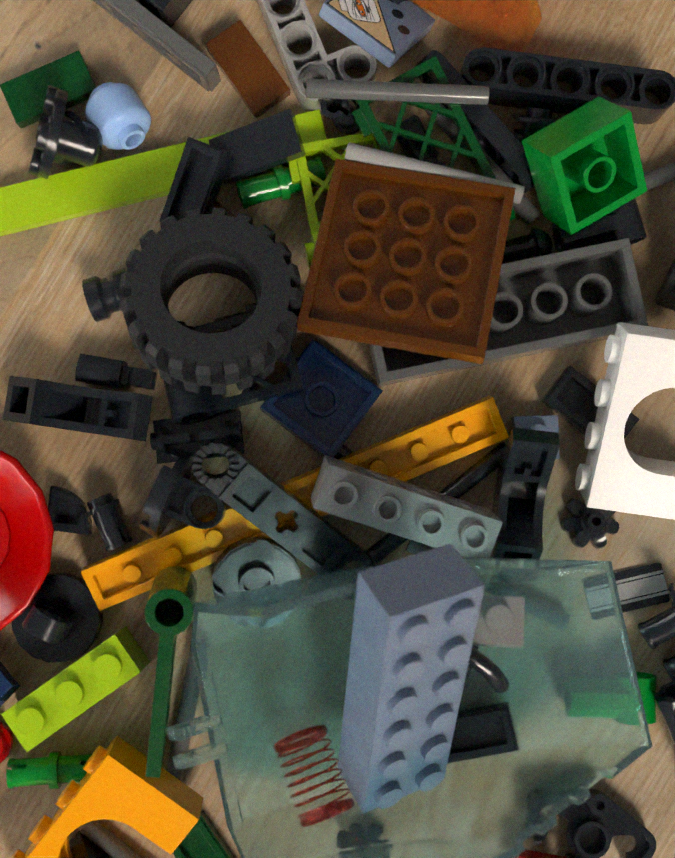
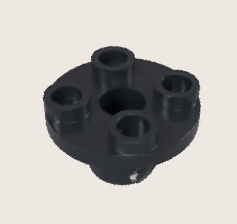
[28,85,103,179]

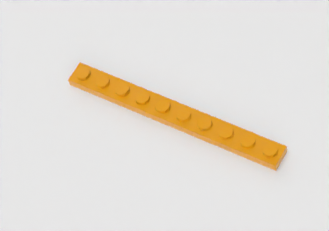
[81,395,509,611]

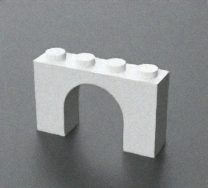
[575,322,675,520]

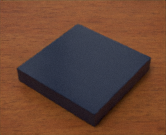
[260,339,383,458]

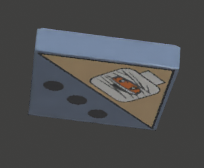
[319,0,435,68]

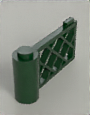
[352,56,515,221]
[144,566,197,778]

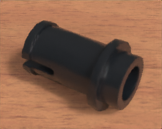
[321,99,360,134]
[86,492,133,552]

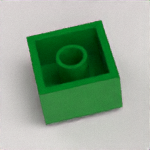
[522,97,647,235]

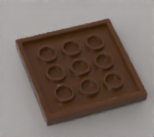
[297,159,516,364]

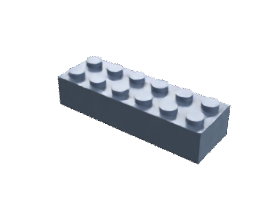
[338,543,485,814]

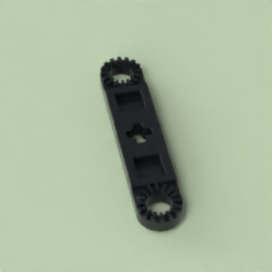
[192,439,375,595]

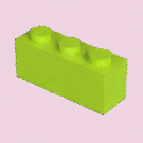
[1,626,151,752]

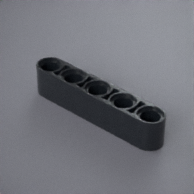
[460,47,675,124]

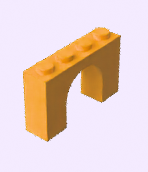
[10,736,204,858]

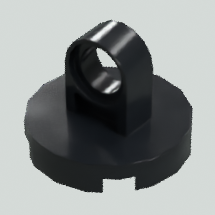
[139,447,226,538]
[12,573,103,663]

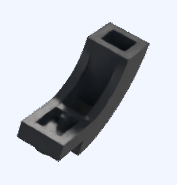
[2,376,153,441]
[489,427,560,578]

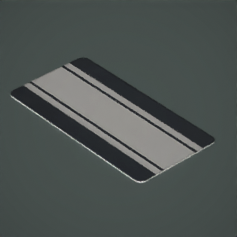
[585,562,670,619]

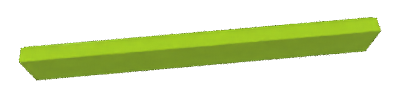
[0,109,327,237]

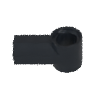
[552,198,647,252]

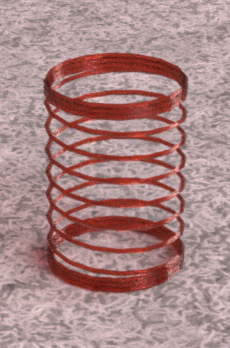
[273,724,355,828]

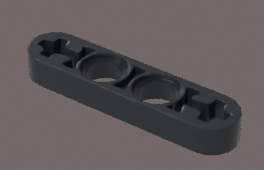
[415,50,534,193]

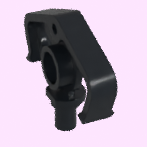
[527,789,656,858]

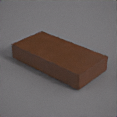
[205,20,291,119]

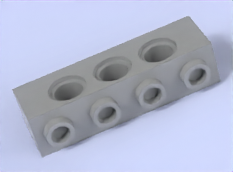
[310,455,503,565]

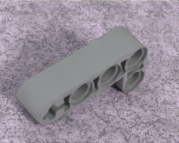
[257,0,377,115]

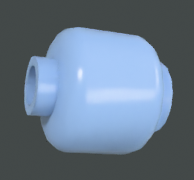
[85,82,151,150]

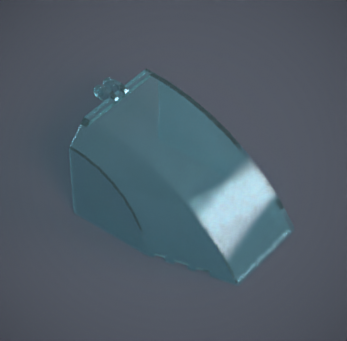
[167,558,652,858]

